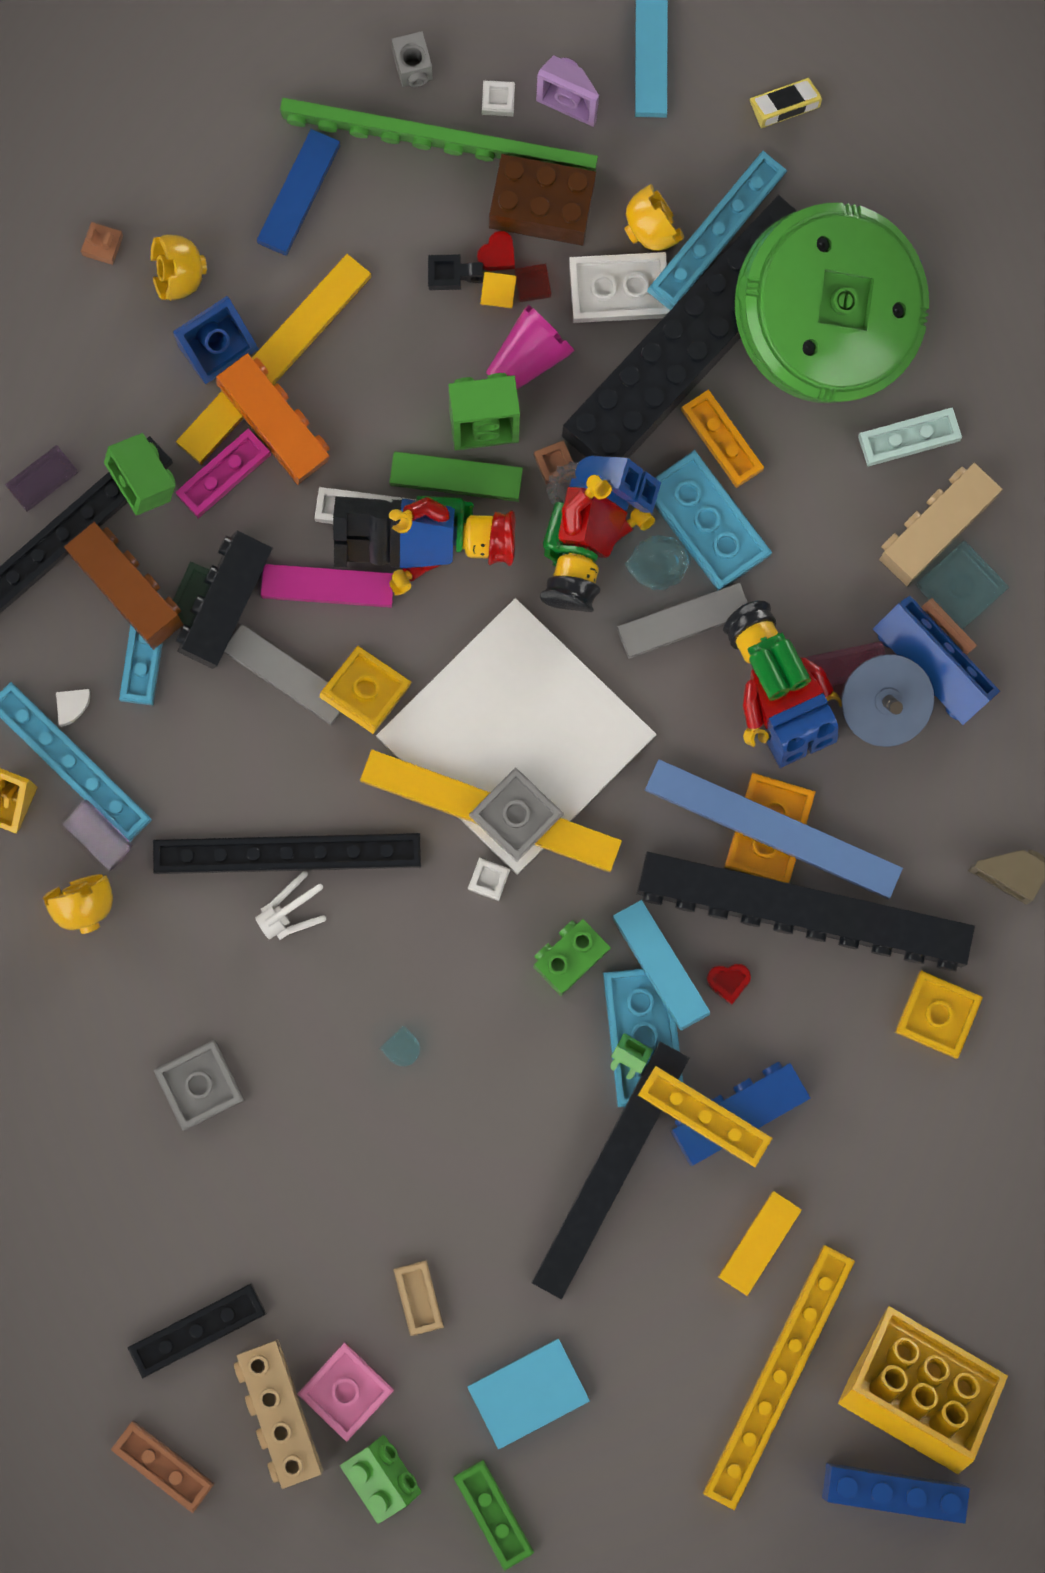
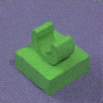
[611,1033,653,1080]

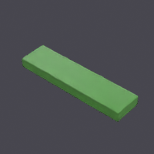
[389,451,523,502]

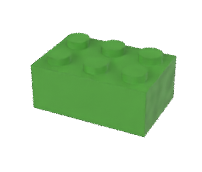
[448,373,520,451]

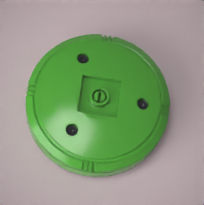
[735,202,929,403]

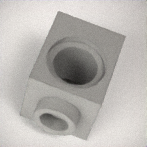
[392,31,433,87]

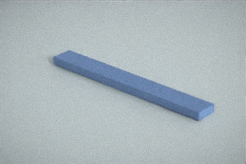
[645,759,903,899]

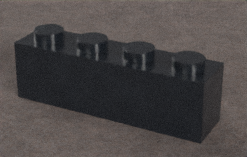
[176,530,273,669]

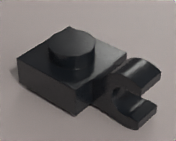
[428,254,484,290]

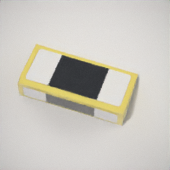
[749,78,822,128]

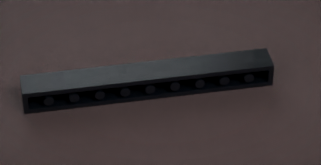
[637,851,975,972]

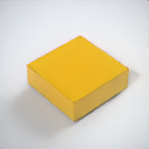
[480,271,517,308]

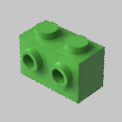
[104,433,176,516]
[533,919,611,996]

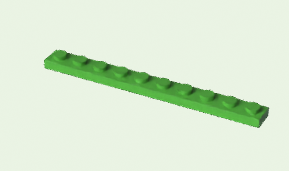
[280,97,598,171]

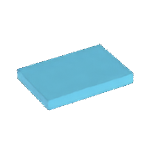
[467,1338,590,1450]

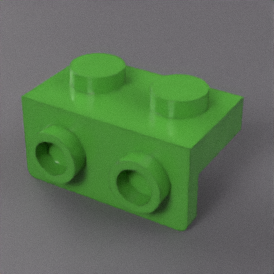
[340,1435,421,1524]

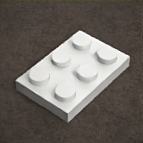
[569,252,670,323]

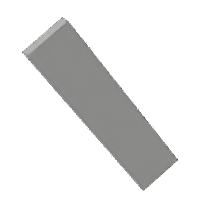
[617,583,748,659]
[224,624,341,726]

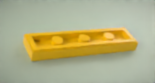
[637,1066,773,1168]

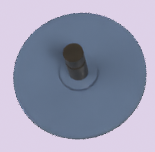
[842,654,934,747]

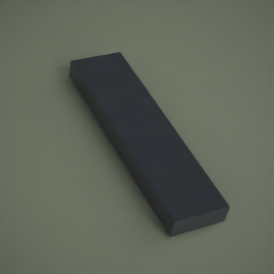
[127,1283,267,1379]

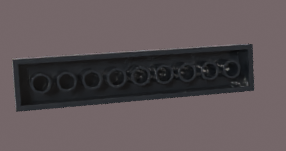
[562,195,797,458]

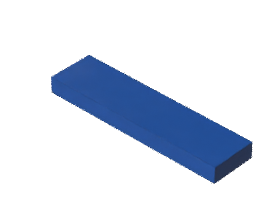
[257,129,340,256]

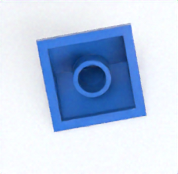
[173,296,259,384]

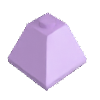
[536,55,599,127]

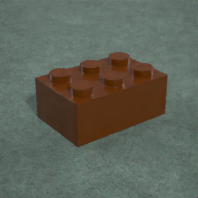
[489,154,596,246]

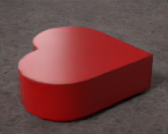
[477,231,515,271]
[706,964,751,1005]

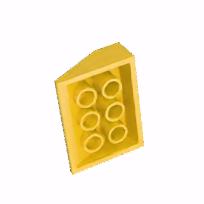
[838,1306,1008,1474]

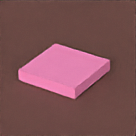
[297,1342,394,1442]

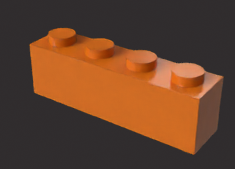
[216,353,330,485]

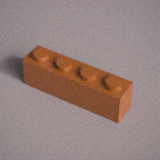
[64,522,183,650]

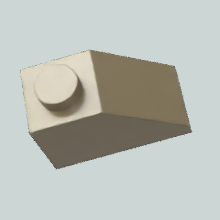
[968,849,1045,905]

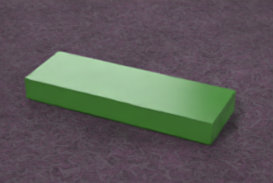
[453,1459,534,1571]

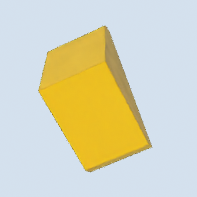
[0,768,38,834]

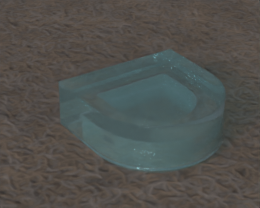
[379,1026,420,1067]

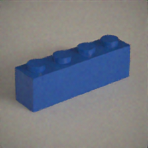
[873,595,1000,725]
[670,1061,811,1166]
[822,1463,970,1524]

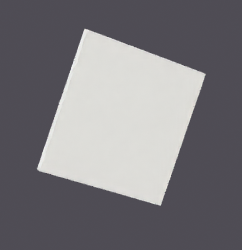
[376,598,656,875]

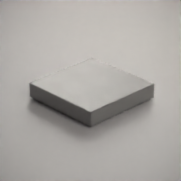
[469,767,564,862]
[153,1040,245,1131]

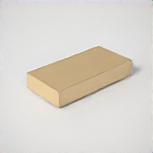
[393,1260,444,1336]

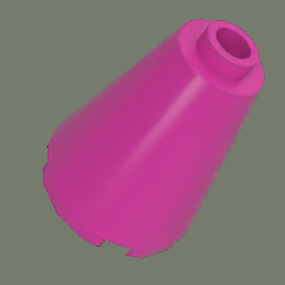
[486,305,575,390]

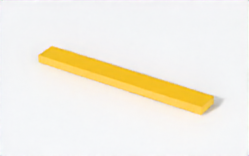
[176,254,372,465]
[360,749,622,873]
[703,1245,855,1511]

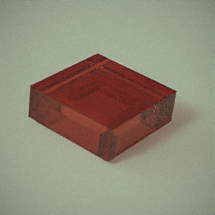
[514,263,551,302]

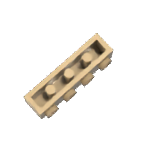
[234,1339,323,1489]

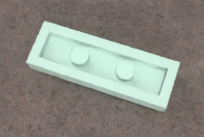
[858,407,962,467]

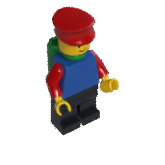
[333,496,516,596]

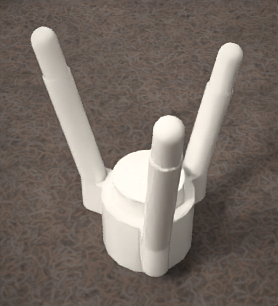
[255,871,326,940]

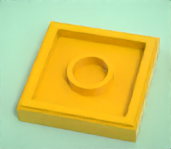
[319,645,412,734]
[894,970,983,1059]

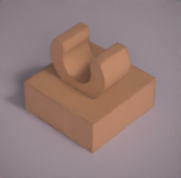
[81,222,123,265]

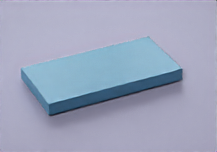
[655,450,772,590]
[603,969,683,1107]

